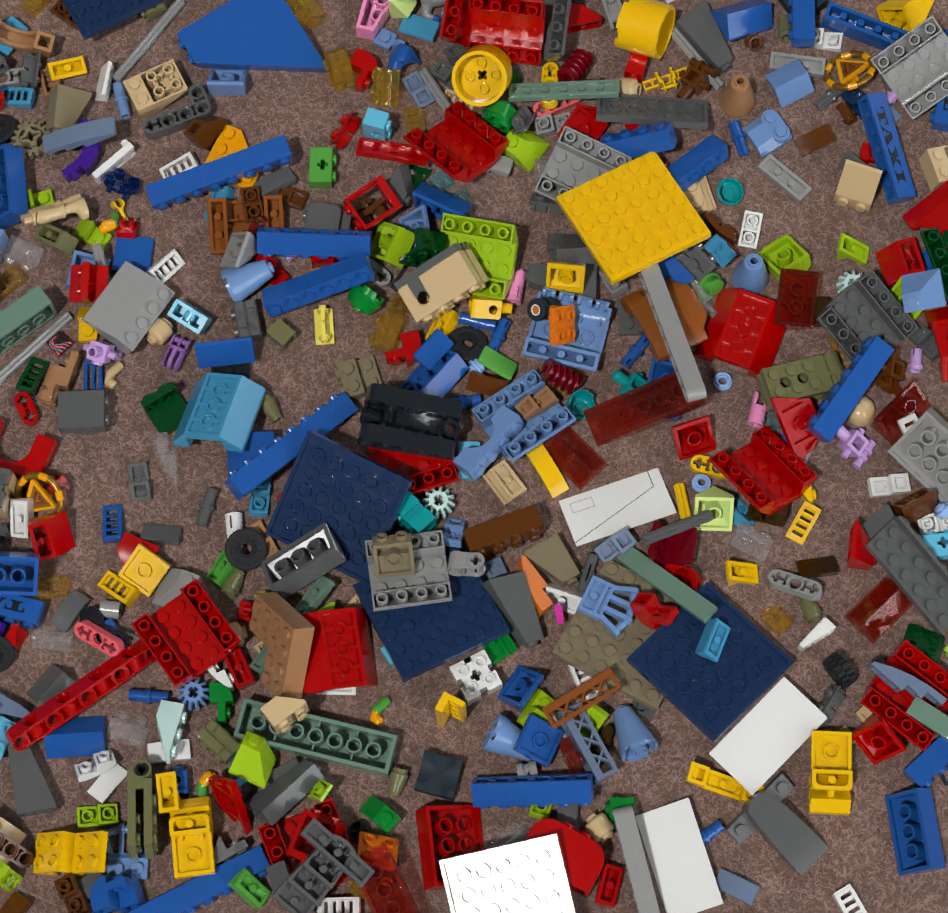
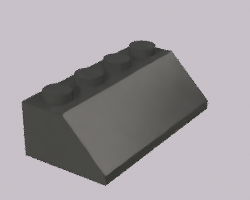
[261,522,346,599]

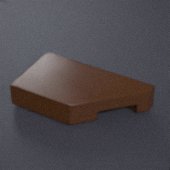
[279,187,309,211]

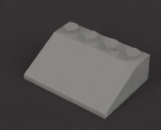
[82,261,175,355]
[887,407,948,503]

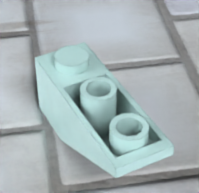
[156,700,188,764]

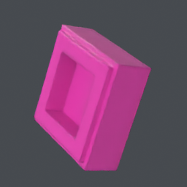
[553,602,565,625]

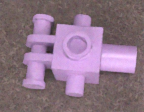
[83,339,122,366]
[836,425,877,469]

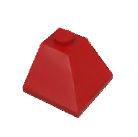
[846,520,876,570]

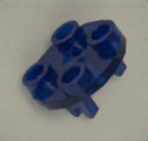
[103,168,141,202]

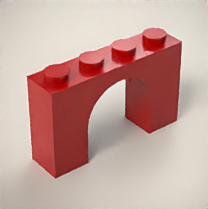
[0,420,58,485]

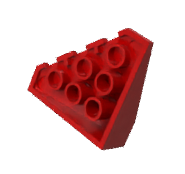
[902,180,948,234]

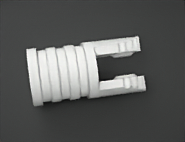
[225,512,243,548]

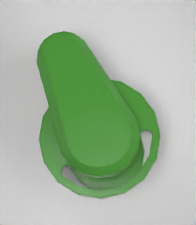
[693,272,724,302]

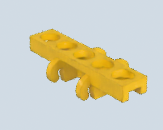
[642,67,687,93]

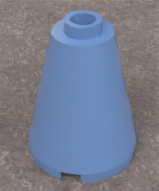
[731,253,769,294]
[220,260,275,302]
[613,705,658,762]
[482,714,531,761]

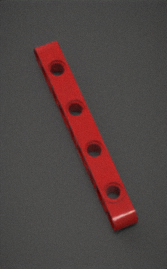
[5,639,156,751]

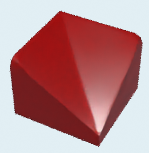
[4,623,29,650]

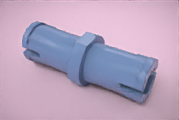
[113,82,131,120]

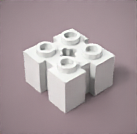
[449,650,503,706]

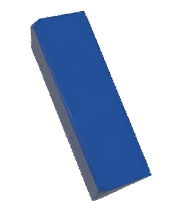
[412,328,454,370]

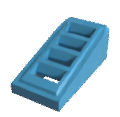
[0,87,36,110]

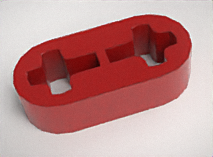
[14,392,40,427]

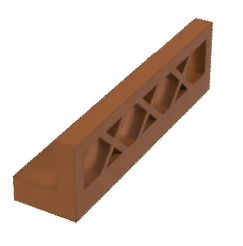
[541,667,622,730]

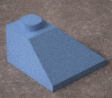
[902,268,947,313]

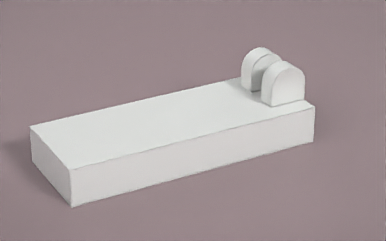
[92,140,136,185]

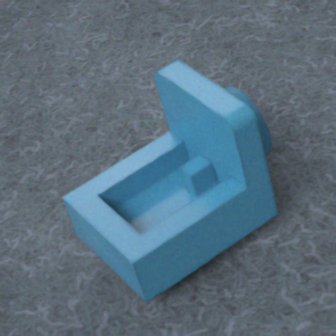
[704,234,737,268]

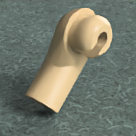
[104,361,124,390]

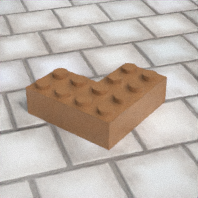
[249,592,315,699]

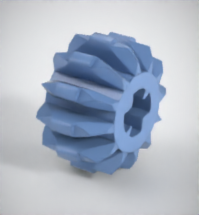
[178,678,210,711]

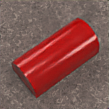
[224,646,256,690]
[594,863,624,908]

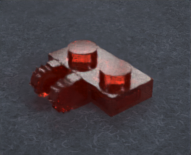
[559,737,583,774]

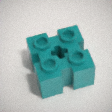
[395,491,437,534]

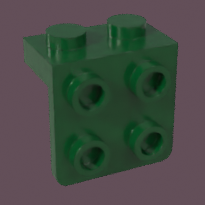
[398,227,449,268]
[140,381,186,437]
[902,623,945,663]

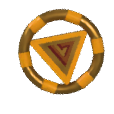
[823,51,876,91]
[13,472,64,518]

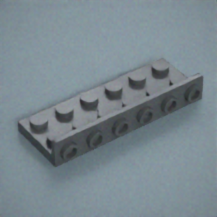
[595,93,708,130]
[864,515,948,634]

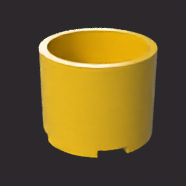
[614,0,676,60]
[451,45,512,107]

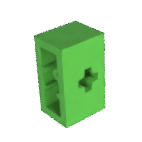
[309,147,337,188]

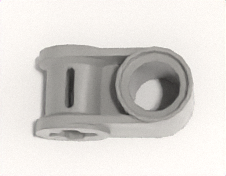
[447,551,486,577]

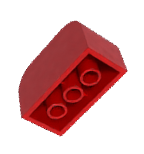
[525,818,604,899]

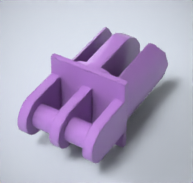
[160,334,192,372]

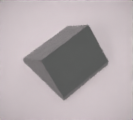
[26,664,75,706]

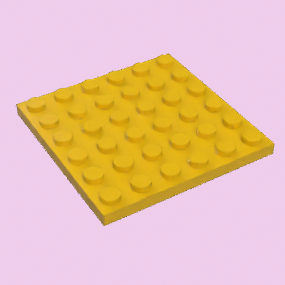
[556,152,711,285]

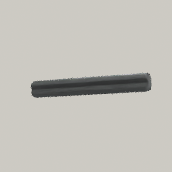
[641,510,713,546]

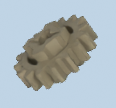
[11,120,51,160]

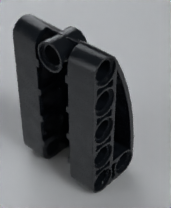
[357,383,463,460]

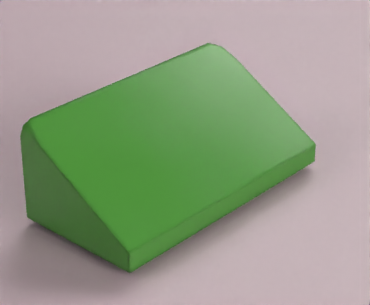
[477,346,517,380]
[205,547,237,589]
[227,868,271,909]

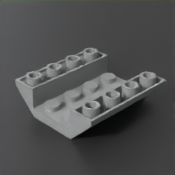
[870,15,948,120]
[534,126,632,202]
[365,530,452,612]

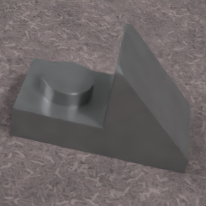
[214,835,250,867]

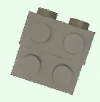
[334,355,382,401]
[372,531,415,578]

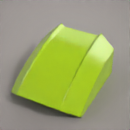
[756,234,811,285]

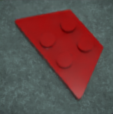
[557,104,610,141]
[770,397,819,460]
[208,775,253,835]

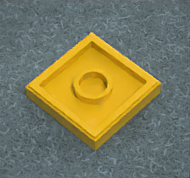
[118,543,172,597]

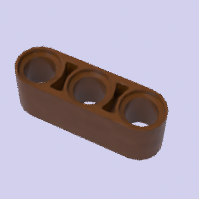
[0,832,34,869]

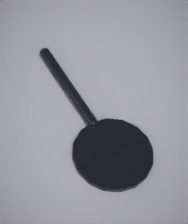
[79,606,133,640]

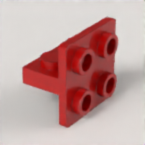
[69,261,109,303]

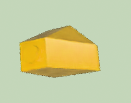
[876,0,934,32]

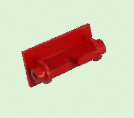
[329,111,360,150]

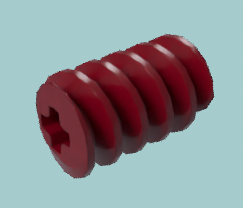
[557,49,594,82]
[541,358,583,395]

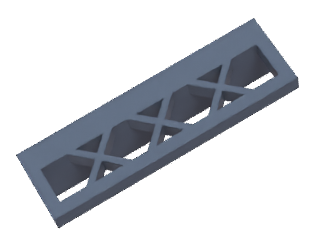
[556,702,619,786]

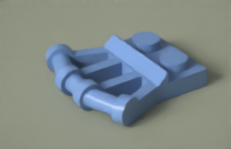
[576,575,640,638]
[100,823,158,880]

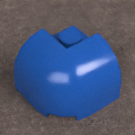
[90,872,146,913]

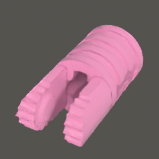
[504,269,525,306]
[747,391,767,428]

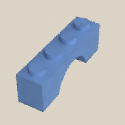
[453,405,524,481]

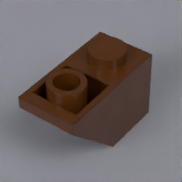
[183,116,228,150]

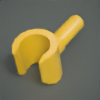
[111,199,129,221]

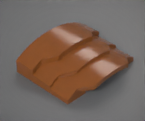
[207,195,284,264]
[620,278,708,364]

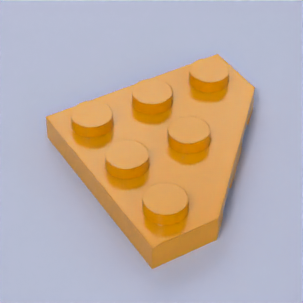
[204,124,259,188]

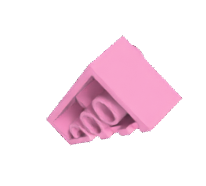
[356,0,389,41]

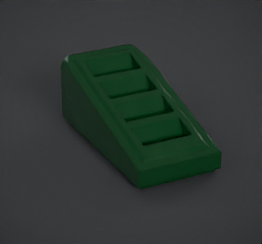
[15,357,50,397]

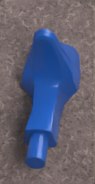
[385,43,422,95]

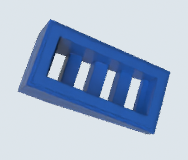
[102,504,123,544]

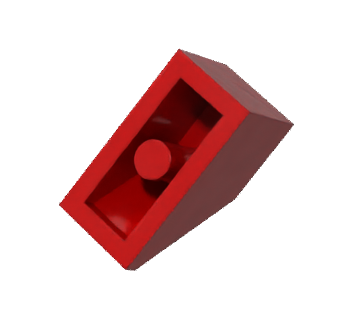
[567,3,602,34]

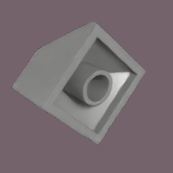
[219,231,257,269]
[152,568,203,607]

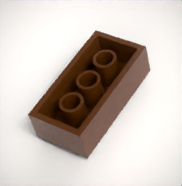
[462,504,544,560]

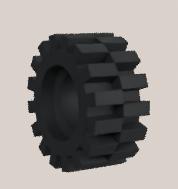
[822,652,857,690]

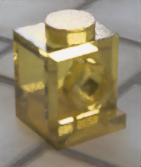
[762,605,794,637]

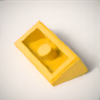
[47,55,88,81]
[424,309,459,340]

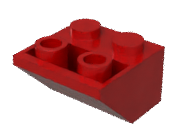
[875,237,926,288]
[27,510,75,561]

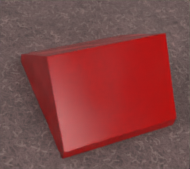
[670,415,716,461]
[852,715,907,765]

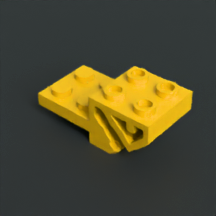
[808,730,853,816]
[169,796,216,879]
[33,831,108,876]

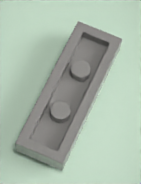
[769,51,826,78]
[757,154,812,204]

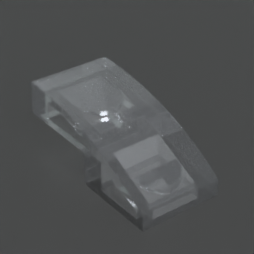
[690,279,718,318]

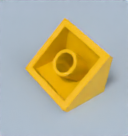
[546,260,586,293]

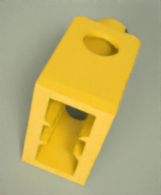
[468,294,512,320]

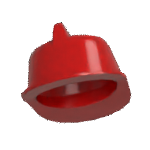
[663,564,703,592]

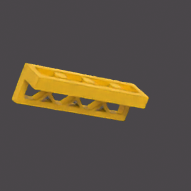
[435,691,467,727]

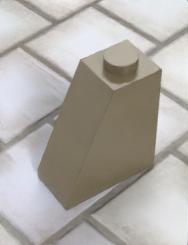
[46,84,92,132]
[523,534,580,586]

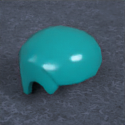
[715,178,744,206]
[567,389,596,420]

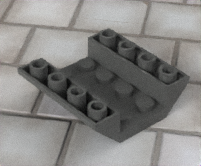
[541,0,571,61]
[816,269,919,360]

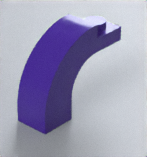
[61,117,101,183]

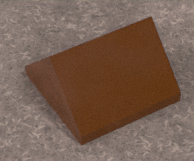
[889,488,938,524]

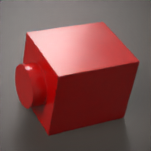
[624,52,649,83]

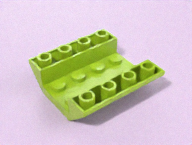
[440,213,519,300]

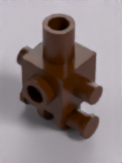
[676,57,718,99]
[875,346,906,396]

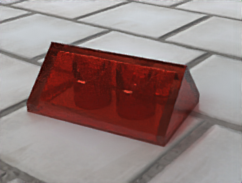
[775,268,819,330]
[871,380,931,446]
[544,426,608,491]
[844,577,913,644]

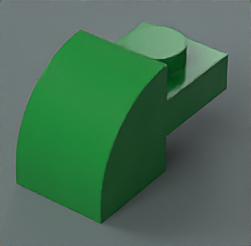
[209,682,235,725]

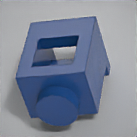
[167,766,190,796]

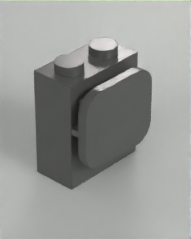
[301,202,353,230]
[58,390,110,435]

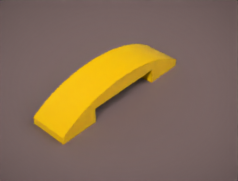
[525,443,569,498]
[686,761,764,802]

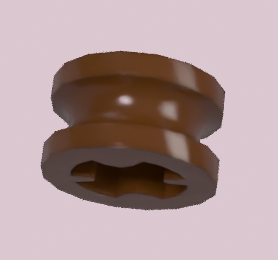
[744,33,763,51]

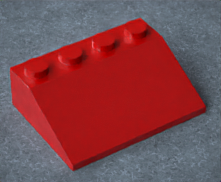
[415,804,484,891]

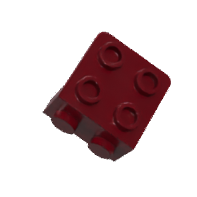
[648,521,698,565]

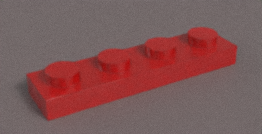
[356,137,430,167]

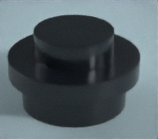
[349,820,368,839]

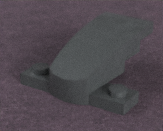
[725,773,829,876]
[271,818,375,913]

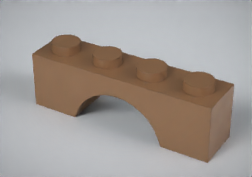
[0,20,55,58]

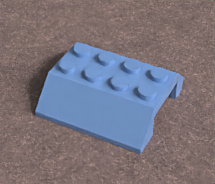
[522,287,612,373]

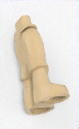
[20,193,89,226]

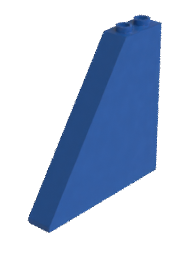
[177,0,328,73]

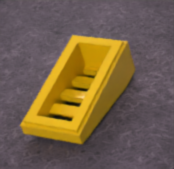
[785,501,822,546]
[97,570,141,608]

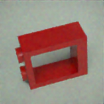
[342,175,402,231]
[286,807,346,861]

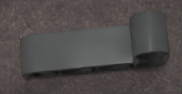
[142,84,213,140]

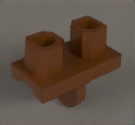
[355,198,387,225]

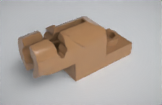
[37,351,82,407]

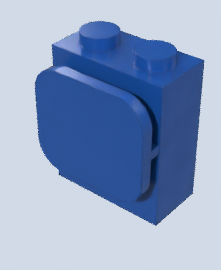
[227,431,275,473]

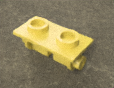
[314,305,335,345]

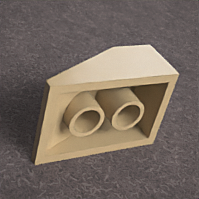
[834,159,883,212]

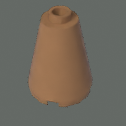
[718,74,755,118]

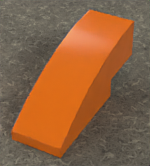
[516,555,554,618]

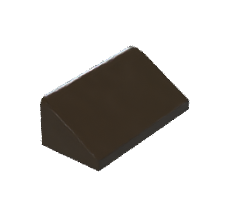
[796,556,839,579]

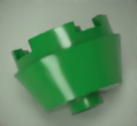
[481,100,517,134]
[347,284,385,315]

